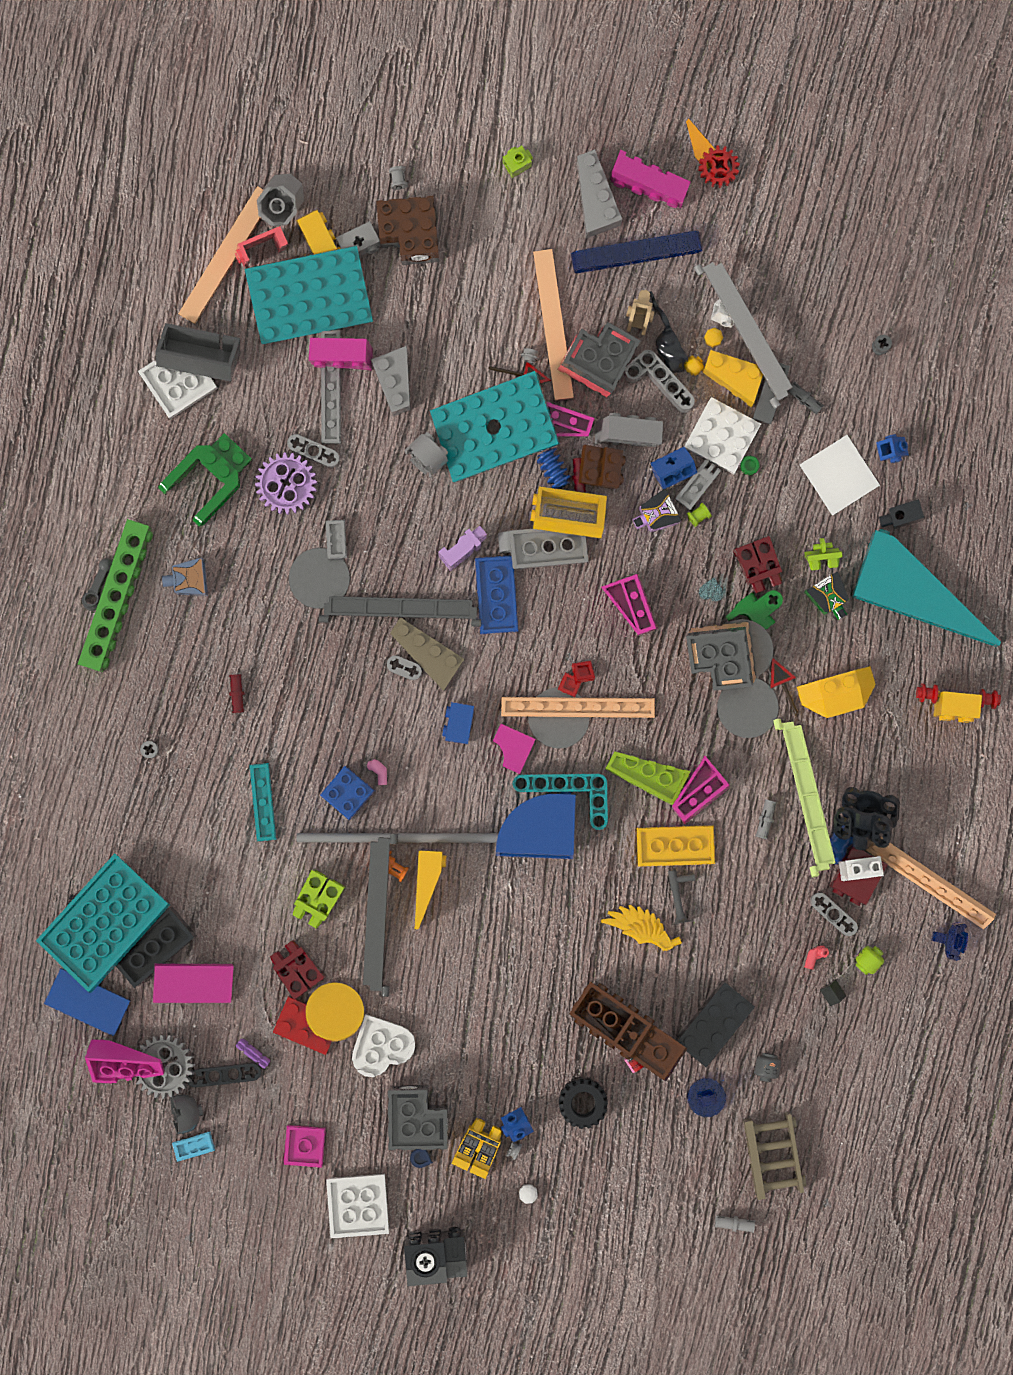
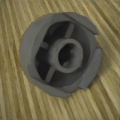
[170,1094,203,1134]

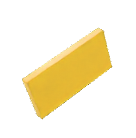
[636,825,715,867]

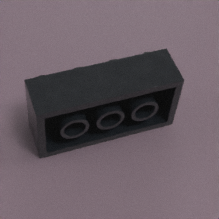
[116,907,197,988]
[675,981,755,1068]

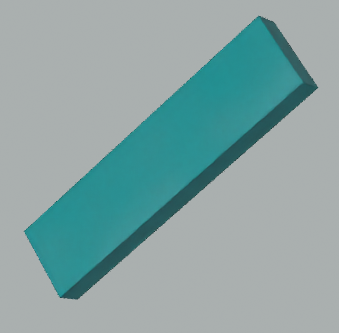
[250,763,277,842]

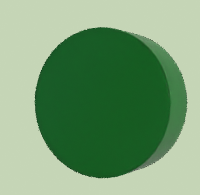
[740,456,760,476]

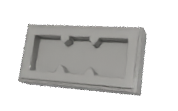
[326,520,347,559]

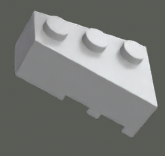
[371,346,411,417]
[595,413,663,447]

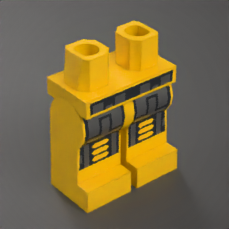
[451,1118,502,1179]

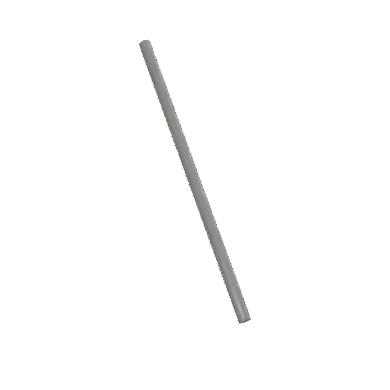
[297,833,499,843]

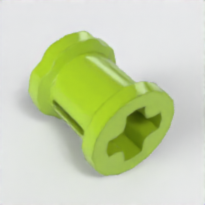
[686,503,712,527]

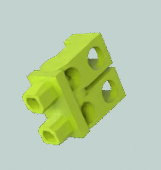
[292,869,346,929]

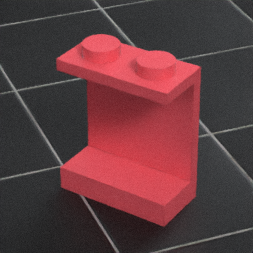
[235,226,288,267]

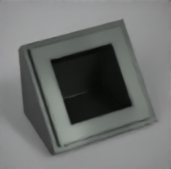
[820,979,846,1006]

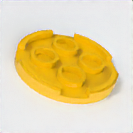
[306,983,364,1041]

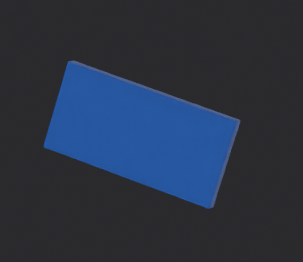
[475,556,518,634]
[44,968,131,1036]

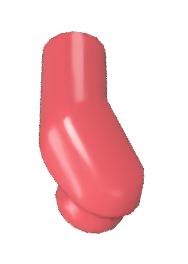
[804,946,829,970]

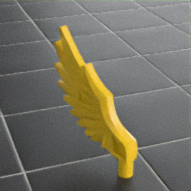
[601,905,682,951]

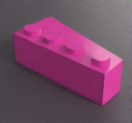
[611,149,691,208]

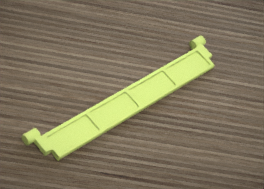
[773,719,836,877]

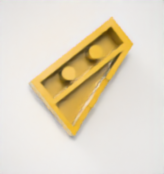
[295,210,341,254]
[703,350,763,407]

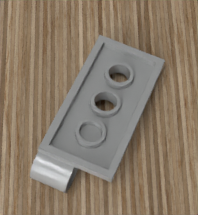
[498,529,588,569]

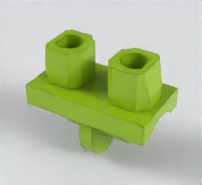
[804,538,842,570]

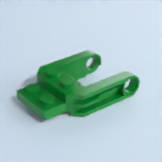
[158,433,252,527]

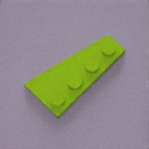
[605,751,691,806]

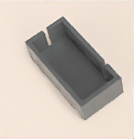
[155,323,240,382]

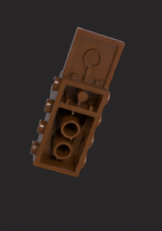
[569,982,688,1081]

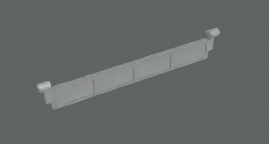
[694,262,793,409]

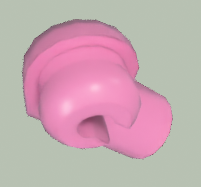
[367,759,387,785]

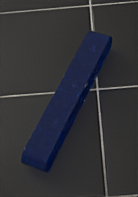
[571,231,702,273]

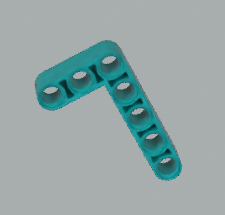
[513,774,608,830]

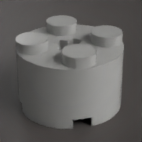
[405,432,448,478]

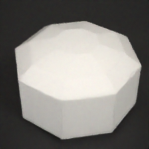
[519,1184,538,1204]

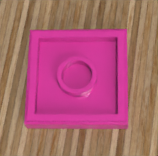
[284,1125,326,1168]

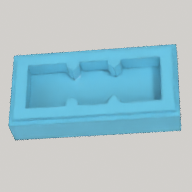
[172,1131,216,1162]

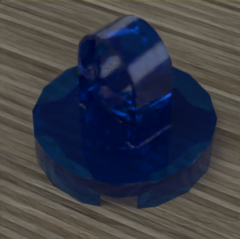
[931,922,968,961]
[687,1078,726,1117]

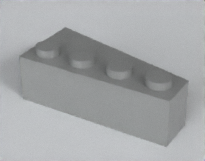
[577,150,622,239]

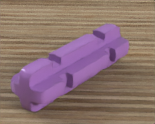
[236,1038,270,1069]

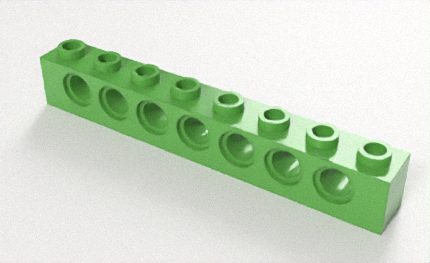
[78,519,153,673]

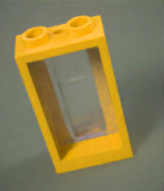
[530,487,607,538]

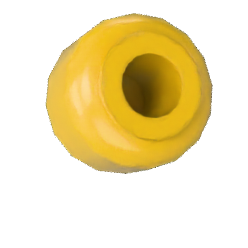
[683,355,704,376]

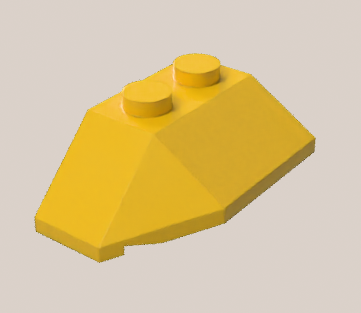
[796,666,876,718]

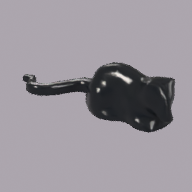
[649,291,688,373]

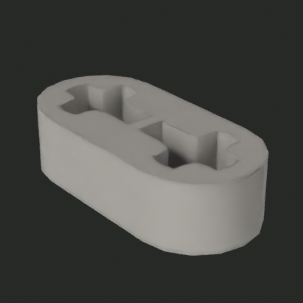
[387,656,422,681]

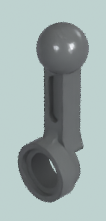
[82,558,113,611]

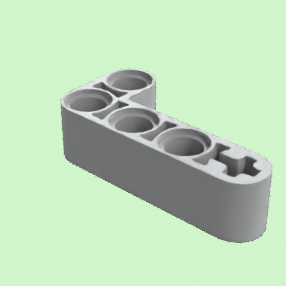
[624,350,695,413]

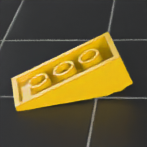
[415,850,447,929]

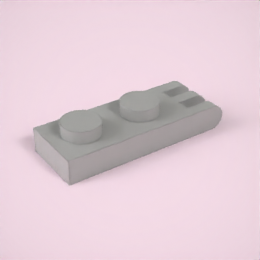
[675,459,721,511]

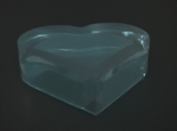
[698,578,724,601]

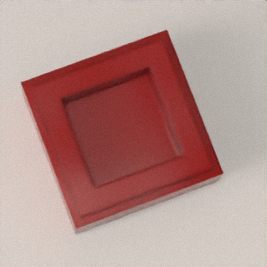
[571,661,595,683]
[558,672,581,698]

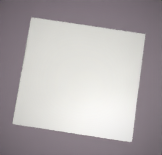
[800,435,880,516]

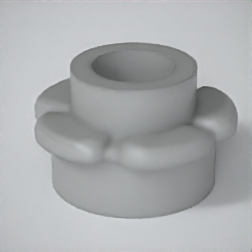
[521,348,539,363]

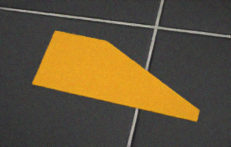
[686,119,720,170]

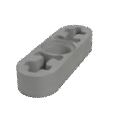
[287,434,340,468]
[810,893,858,936]

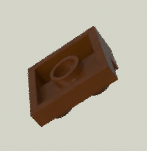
[578,445,626,489]

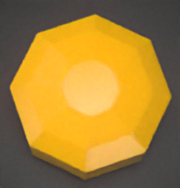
[704,328,723,348]

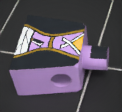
[632,489,681,532]

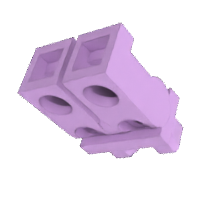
[438,526,487,571]

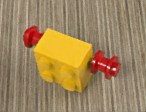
[916,683,1001,723]

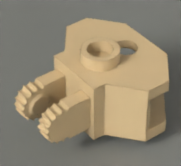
[626,290,655,335]

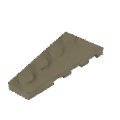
[390,617,465,691]

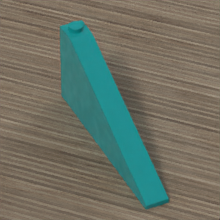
[851,529,1001,647]

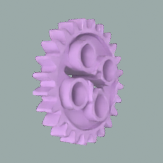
[255,452,318,515]

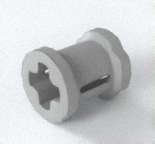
[389,166,408,190]

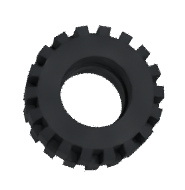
[559,1077,608,1129]

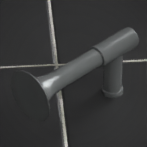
[668,870,695,925]

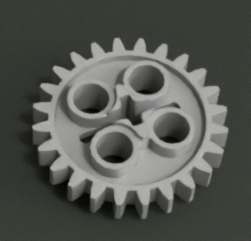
[136,1035,195,1099]

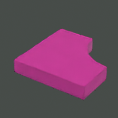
[493,724,536,774]

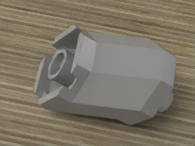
[257,174,304,226]

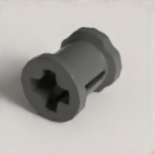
[872,335,892,356]

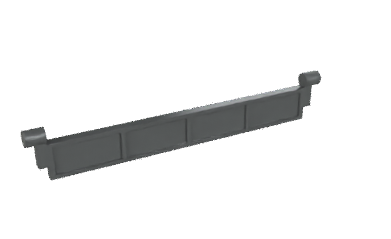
[319,596,481,627]
[363,833,398,997]

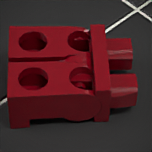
[733,536,782,594]
[270,940,326,1000]

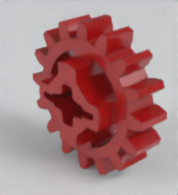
[698,145,740,188]

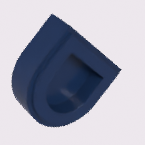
[410,1149,433,1168]

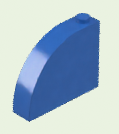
[496,792,576,859]

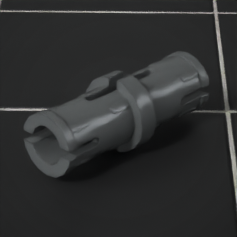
[787,381,824,415]

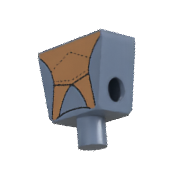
[162,558,208,596]

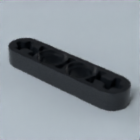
[187,1062,262,1087]

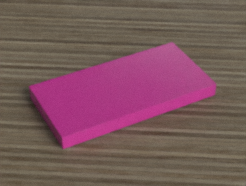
[153,964,234,1003]

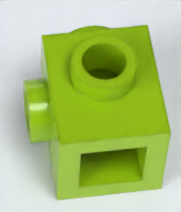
[503,146,533,178]

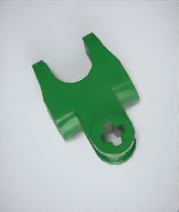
[725,590,783,630]

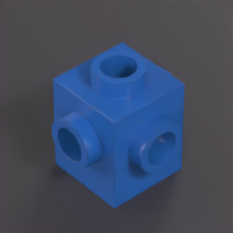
[876,434,909,463]
[501,1107,534,1143]

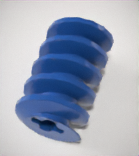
[537,447,571,489]

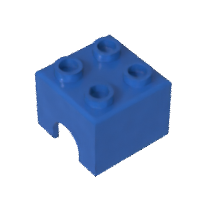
[320,766,376,820]

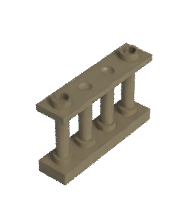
[743,1112,806,1200]

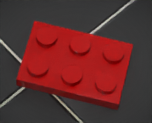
[273,996,332,1055]

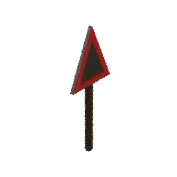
[489,362,552,384]
[770,658,799,717]

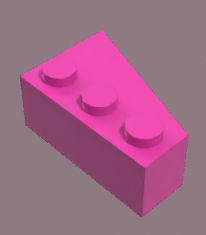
[309,338,373,371]
[547,402,595,437]
[601,574,658,635]
[672,756,730,824]

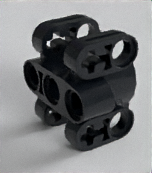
[834,787,900,850]

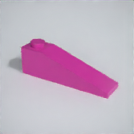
[85,1039,164,1084]

